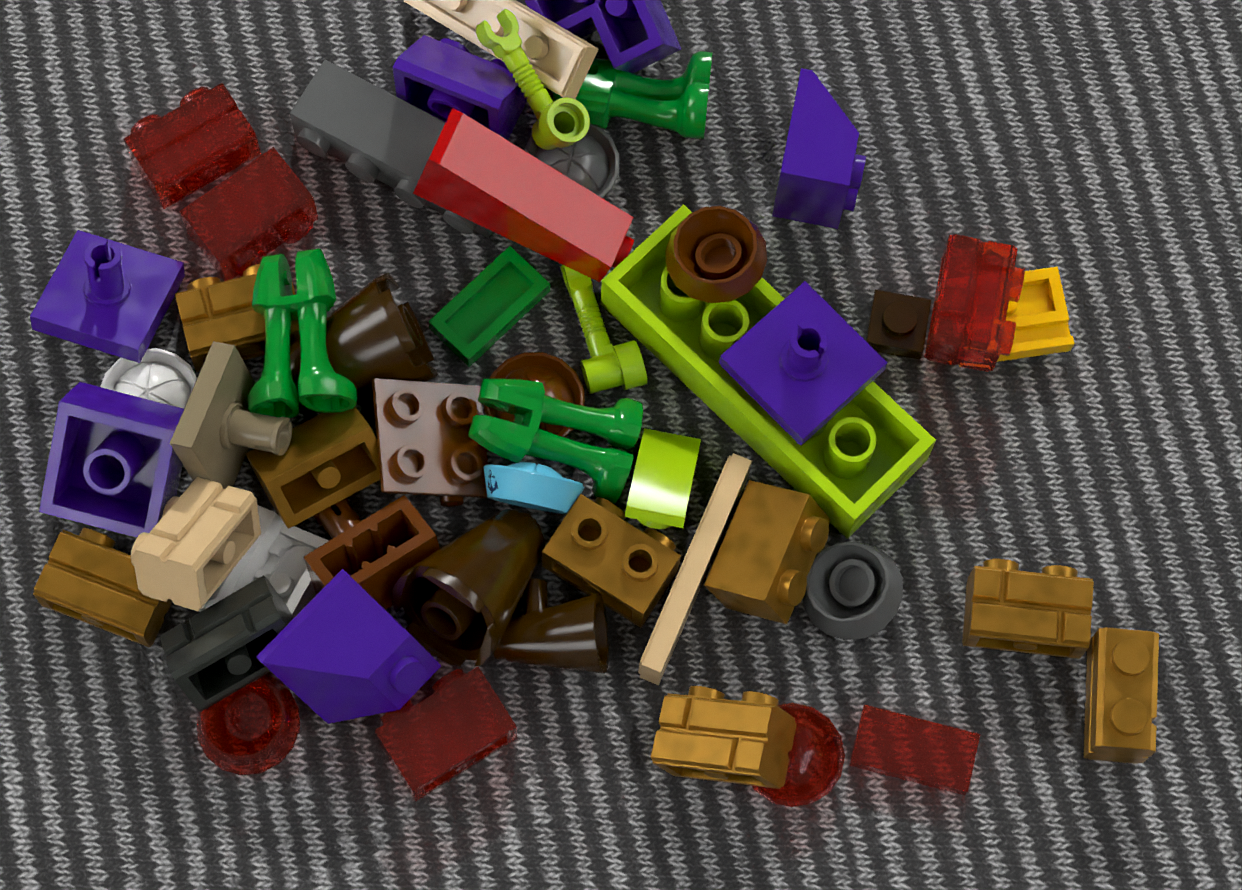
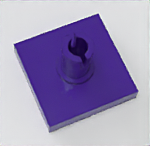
[30,230,185,363]
[719,281,888,446]

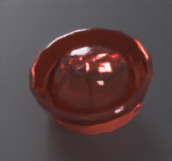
[196,675,300,775]
[751,703,845,807]

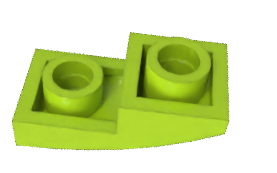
[625,428,701,529]

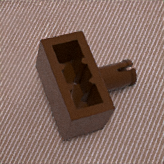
[303,495,440,610]

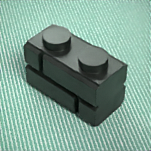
[159,575,294,712]

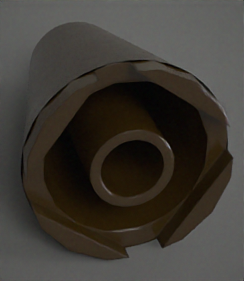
[290,273,438,411]
[392,509,545,667]

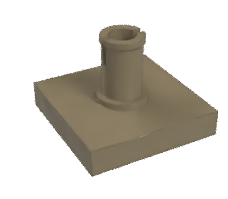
[170,341,292,489]

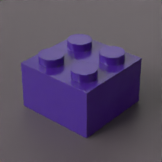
[39,382,184,537]

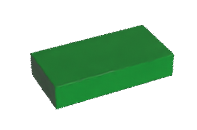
[428,246,550,367]

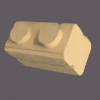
[131,477,261,611]

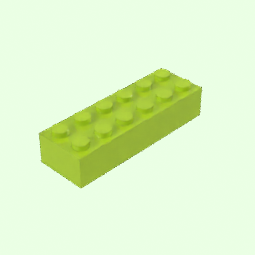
[601,204,936,539]

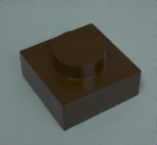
[866,289,931,360]

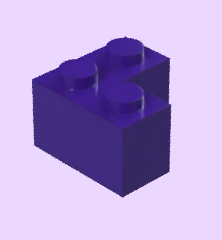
[525,0,682,73]

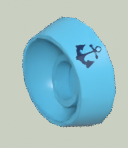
[484,462,585,514]

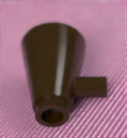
[493,579,609,673]

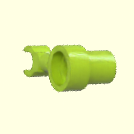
[476,9,590,150]
[560,265,647,394]

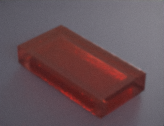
[849,704,980,795]

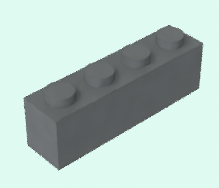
[290,59,493,239]

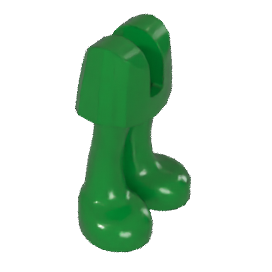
[552,51,713,139]
[247,248,357,418]
[468,378,643,504]

